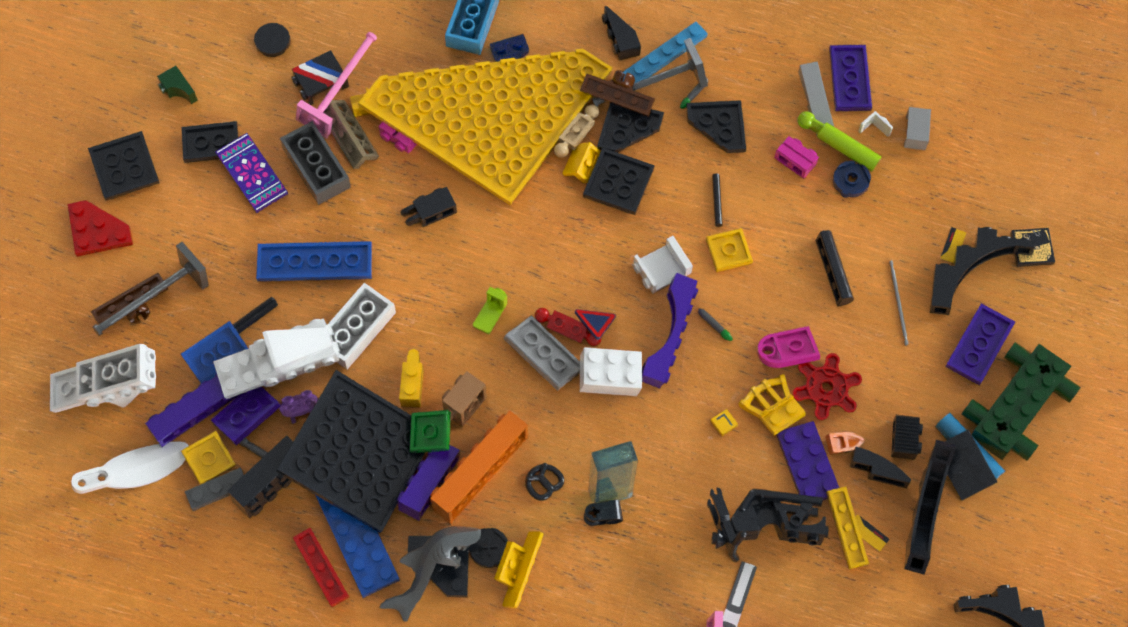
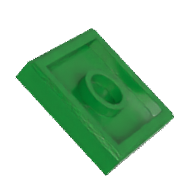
[410,410,451,453]

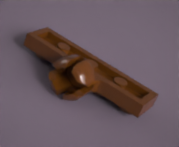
[580,70,655,117]
[91,273,168,324]

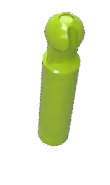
[797,111,882,172]

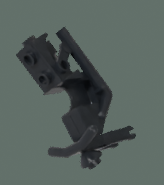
[707,488,829,562]

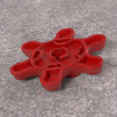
[792,353,862,420]

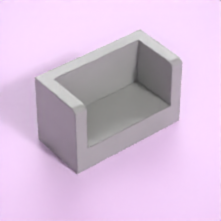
[904,107,931,150]

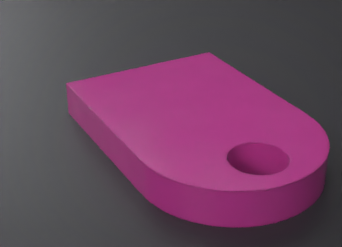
[758,326,820,368]

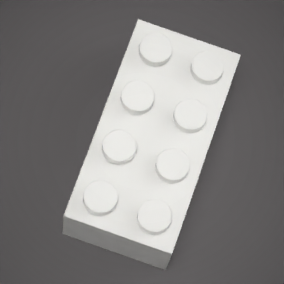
[329,283,396,370]

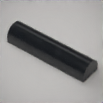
[815,230,854,307]

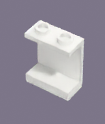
[632,236,693,294]

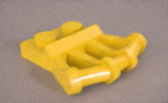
[738,374,806,436]

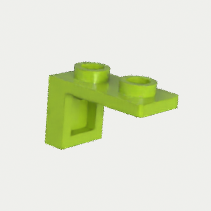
[473,287,507,334]

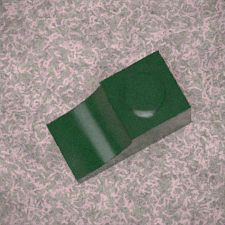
[157,66,198,104]

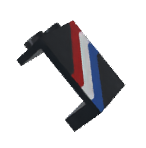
[291,50,349,105]

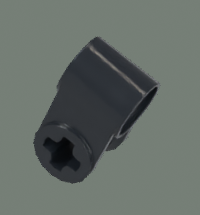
[584,500,623,526]

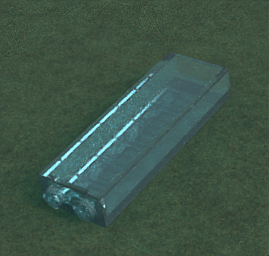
[588,441,638,503]

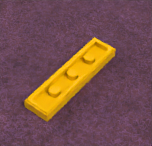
[826,486,869,570]

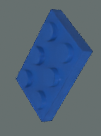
[180,321,249,383]

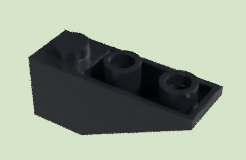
[602,6,641,60]

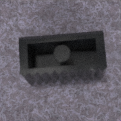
[891,414,923,460]

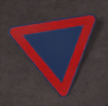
[575,309,616,340]

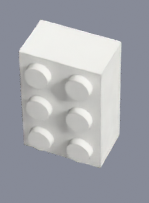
[580,347,642,396]

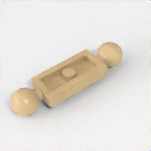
[554,104,599,158]

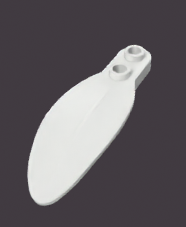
[71,442,189,494]

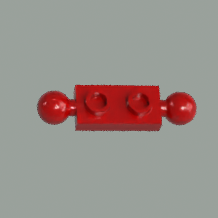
[535,308,602,347]

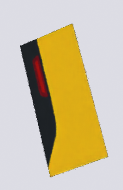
[940,227,967,263]
[856,514,889,552]

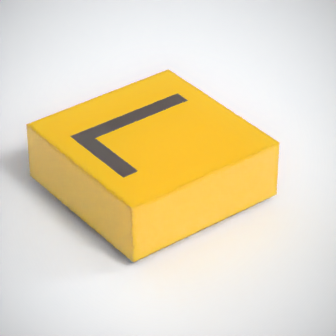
[710,409,738,436]

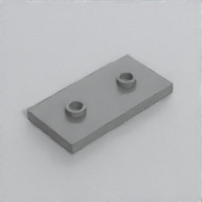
[504,315,580,391]

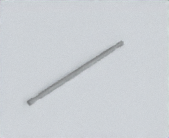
[889,260,909,345]

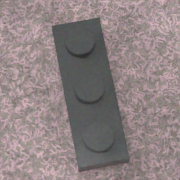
[185,467,244,511]

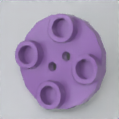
[280,390,318,424]

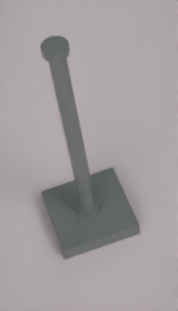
[592,38,708,107]
[92,242,209,336]

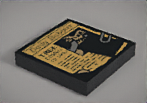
[1010,228,1055,267]

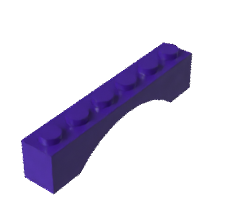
[642,273,698,388]

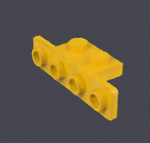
[494,531,543,608]

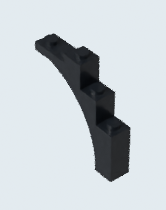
[930,227,1035,315]
[904,440,956,575]
[954,585,1045,627]

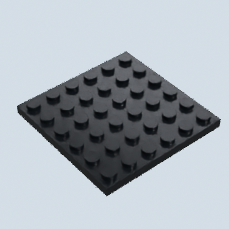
[276,370,426,533]

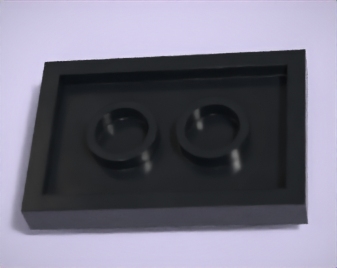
[181,121,239,163]
[945,430,998,501]

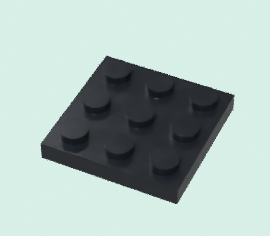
[88,131,160,200]
[583,148,655,215]

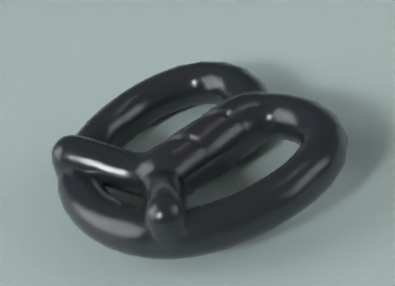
[525,463,564,501]

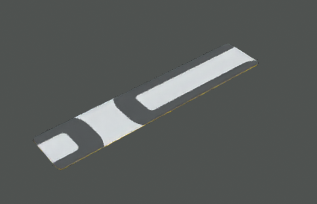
[723,562,757,627]

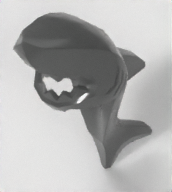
[380,526,481,621]

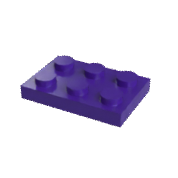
[211,387,281,445]

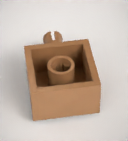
[442,371,487,427]

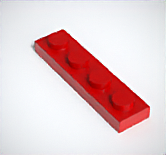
[292,528,349,608]

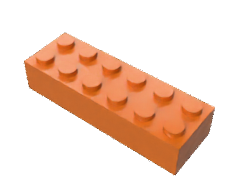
[430,410,528,525]

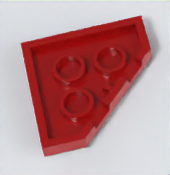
[67,200,133,257]

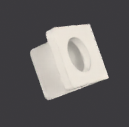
[858,111,893,137]

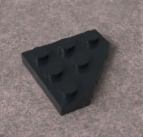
[686,100,746,153]
[597,103,664,153]
[408,536,469,597]

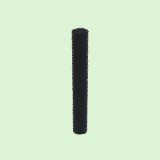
[712,173,723,227]

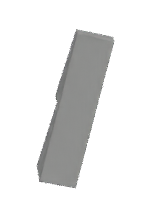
[798,61,834,136]

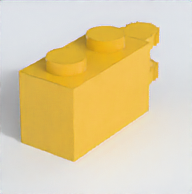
[399,349,424,408]

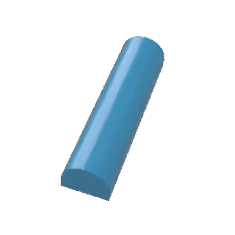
[935,413,1005,480]

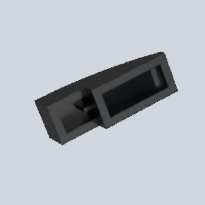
[850,447,911,489]

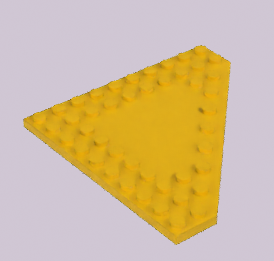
[358,48,612,205]

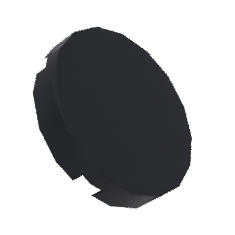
[254,23,291,57]
[469,528,508,568]

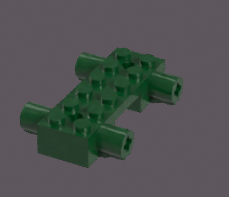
[961,342,1081,461]

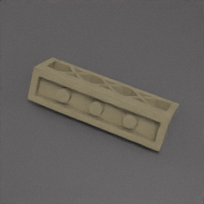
[323,100,379,169]

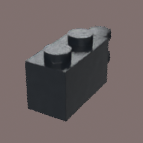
[400,187,457,227]

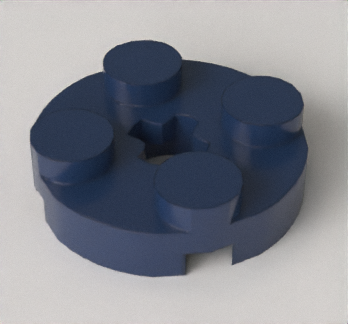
[833,161,871,198]

